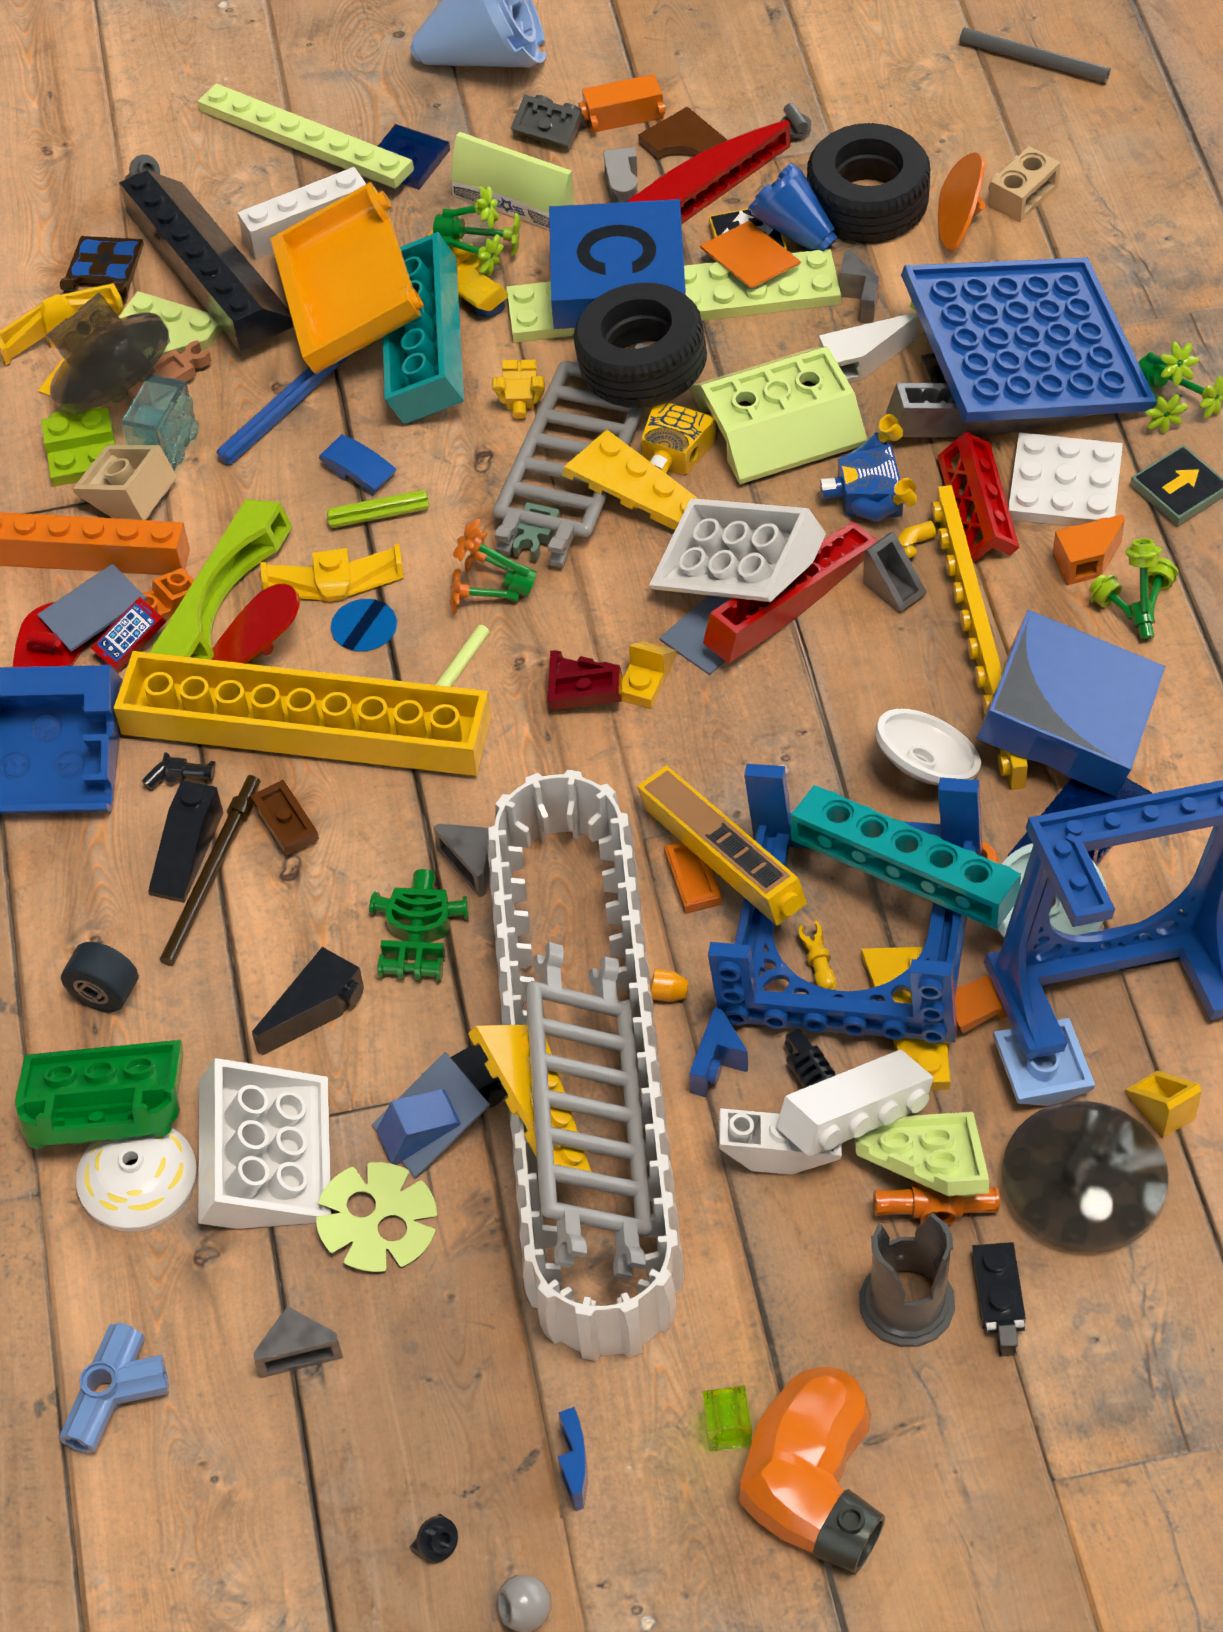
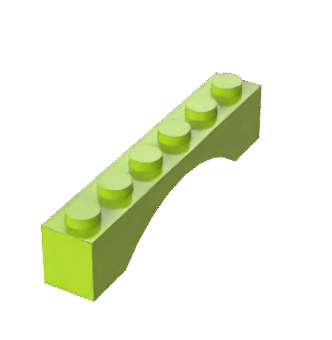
[149,499,293,660]

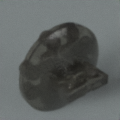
[46,293,170,415]
[1002,1101,1169,1253]

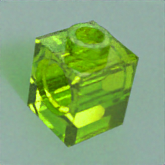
[702,1385,752,1452]

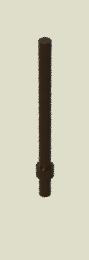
[160,775,261,966]

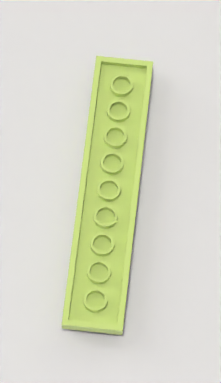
[506,249,841,343]

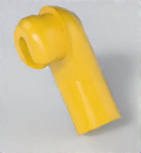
[897,521,936,558]

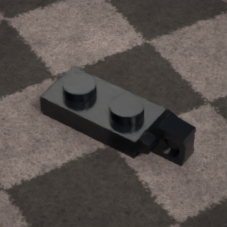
[971,1242,1026,1357]

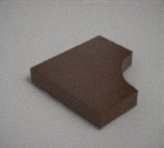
[638,106,727,159]

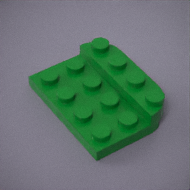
[15,1040,184,1149]

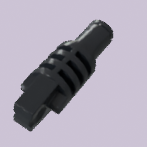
[784,1029,836,1089]

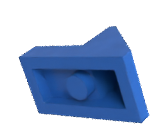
[689,1007,748,1097]

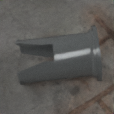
[859,1213,955,1347]

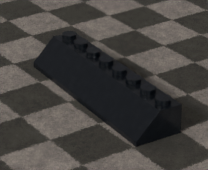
[119,170,294,352]

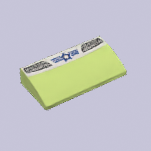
[451,132,574,230]

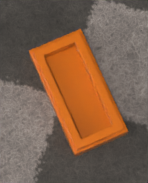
[664,842,722,914]

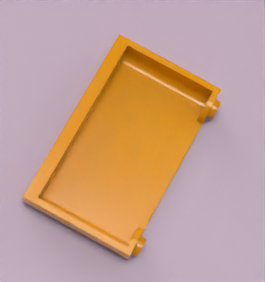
[270,182,424,374]

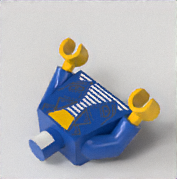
[820,414,917,522]

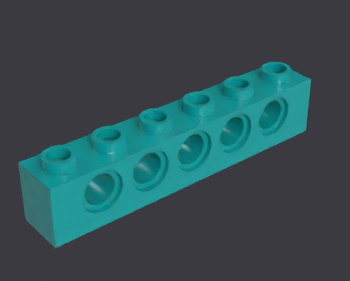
[791,785,1021,930]

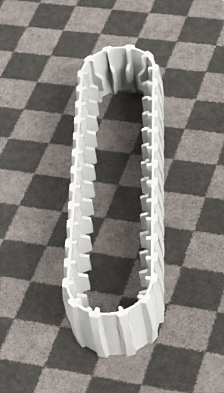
[487,770,684,1362]

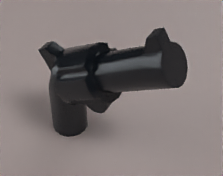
[141,752,216,791]

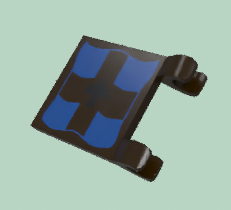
[59,236,144,304]

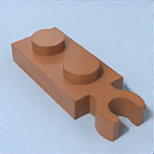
[120,340,211,409]

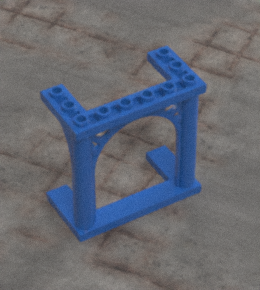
[708,763,983,1043]
[984,780,1223,1059]

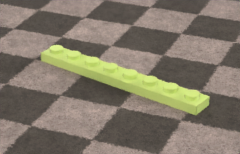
[197,83,414,189]

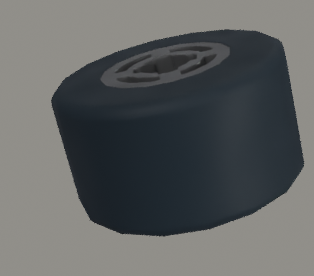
[61,942,139,1012]

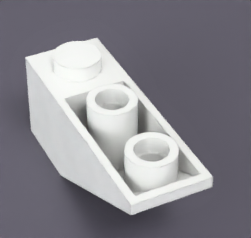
[819,313,917,383]

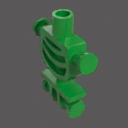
[369,869,469,981]

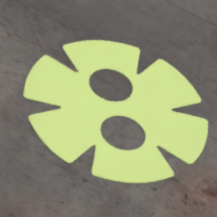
[316,1162,438,1272]

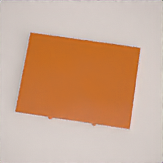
[700,221,801,289]

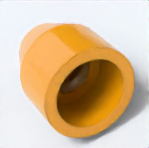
[650,968,688,1002]

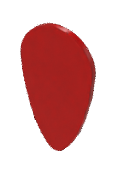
[212,584,300,663]
[13,602,87,667]

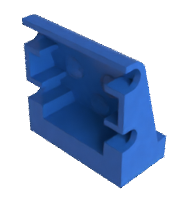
[0,665,123,814]

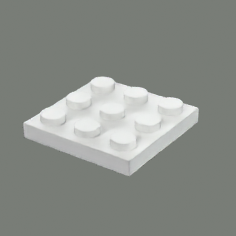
[1009,433,1123,526]

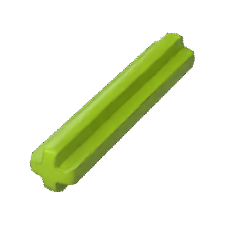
[327,490,429,528]

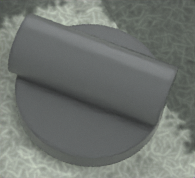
[780,103,811,139]
[125,155,160,180]

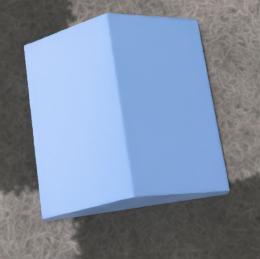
[993,1018,1095,1107]

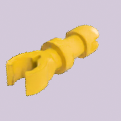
[798,920,836,990]

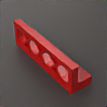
[937,431,1020,563]

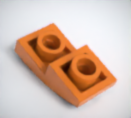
[143,568,194,620]
[955,975,1007,1034]

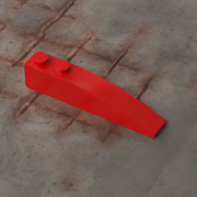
[626,120,790,224]
[703,521,878,664]

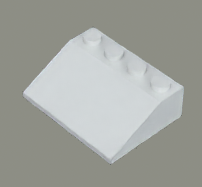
[649,498,826,602]
[198,1058,331,1229]

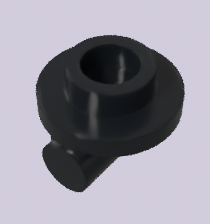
[409,1514,458,1562]

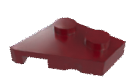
[547,650,623,711]

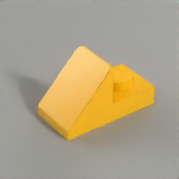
[622,641,677,709]

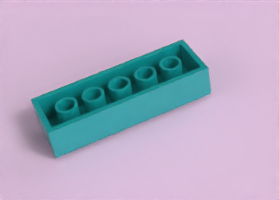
[383,232,464,424]

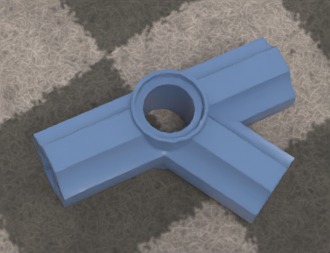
[59,1322,169,1454]

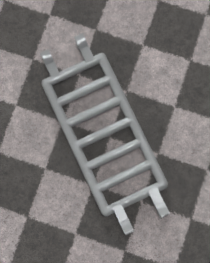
[492,343,649,568]
[525,942,652,1279]

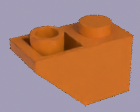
[1053,514,1125,585]

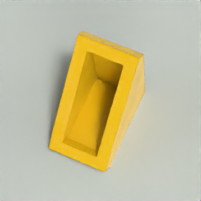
[1125,1070,1202,1138]

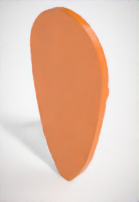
[938,152,985,252]

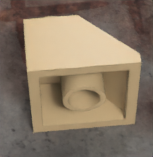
[73,445,177,520]

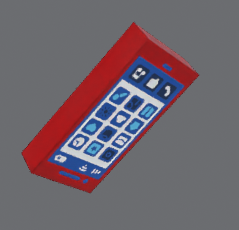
[91,596,167,673]

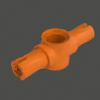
[873,1182,1000,1226]

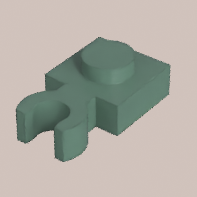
[513,502,560,561]

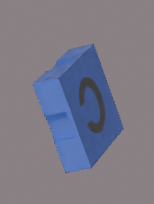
[549,199,686,329]

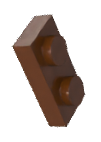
[250,780,319,856]

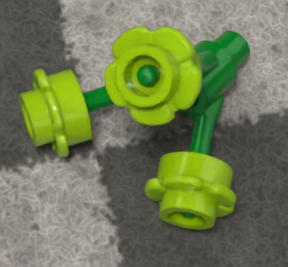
[1089,538,1178,640]

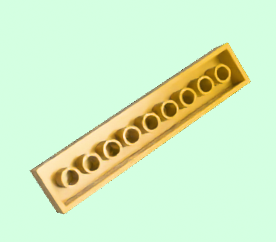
[113,651,491,776]

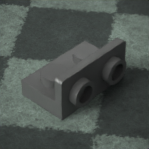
[511,94,588,150]

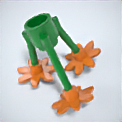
[449,519,536,614]

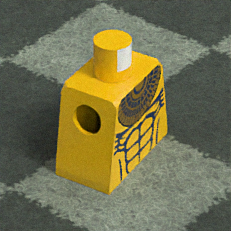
[641,402,716,475]

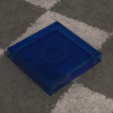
[378,124,450,190]

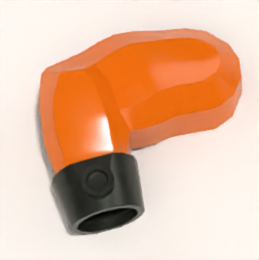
[738,1366,885,1573]

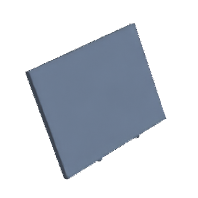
[37,563,147,652]
[659,595,732,676]
[372,1052,490,1178]

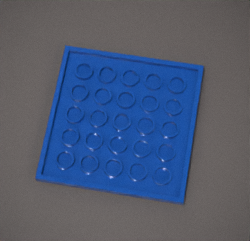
[901,257,1157,422]

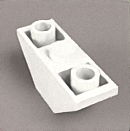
[719,1108,842,1175]

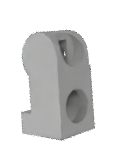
[603,147,638,203]

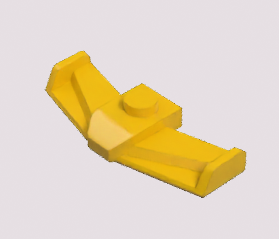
[427,230,508,311]
[0,283,124,366]
[260,543,404,602]

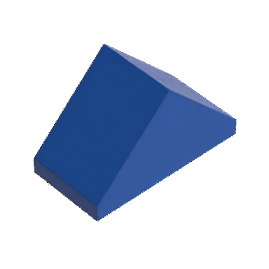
[376,1089,461,1165]

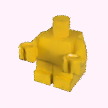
[492,359,545,419]

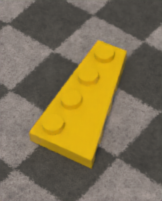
[562,430,699,530]
[861,947,951,1090]
[468,1025,592,1172]

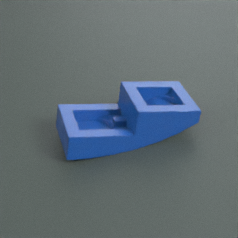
[319,434,396,496]
[558,1407,588,1511]

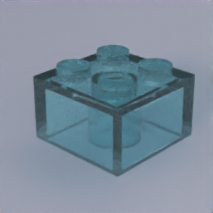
[121,374,199,471]

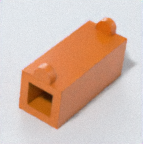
[578,74,665,133]

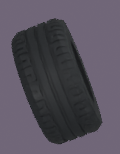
[807,123,931,243]
[573,282,707,408]

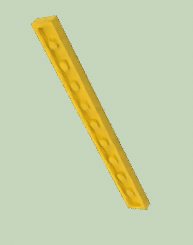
[931,485,1028,790]

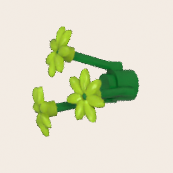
[433,186,521,276]
[1138,341,1223,434]

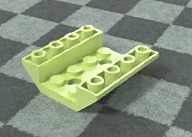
[689,346,867,484]

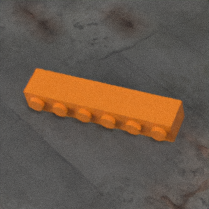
[0,512,190,575]

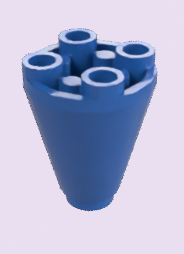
[748,162,838,251]

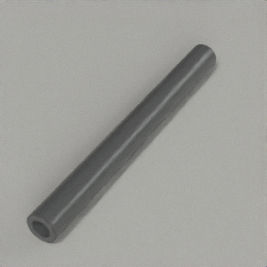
[959,27,1111,83]

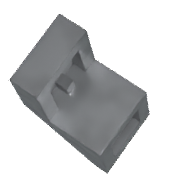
[839,249,879,324]

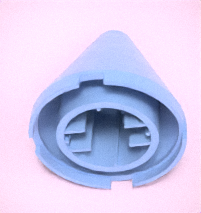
[410,0,546,68]

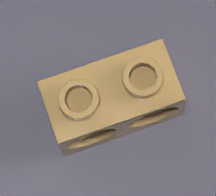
[988,146,1061,222]

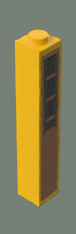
[637,765,807,926]

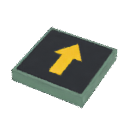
[1130,444,1223,527]

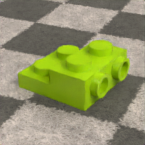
[41,405,116,487]

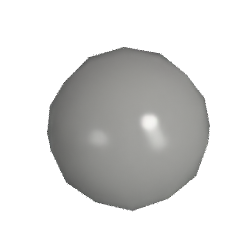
[497,1575,551,1632]

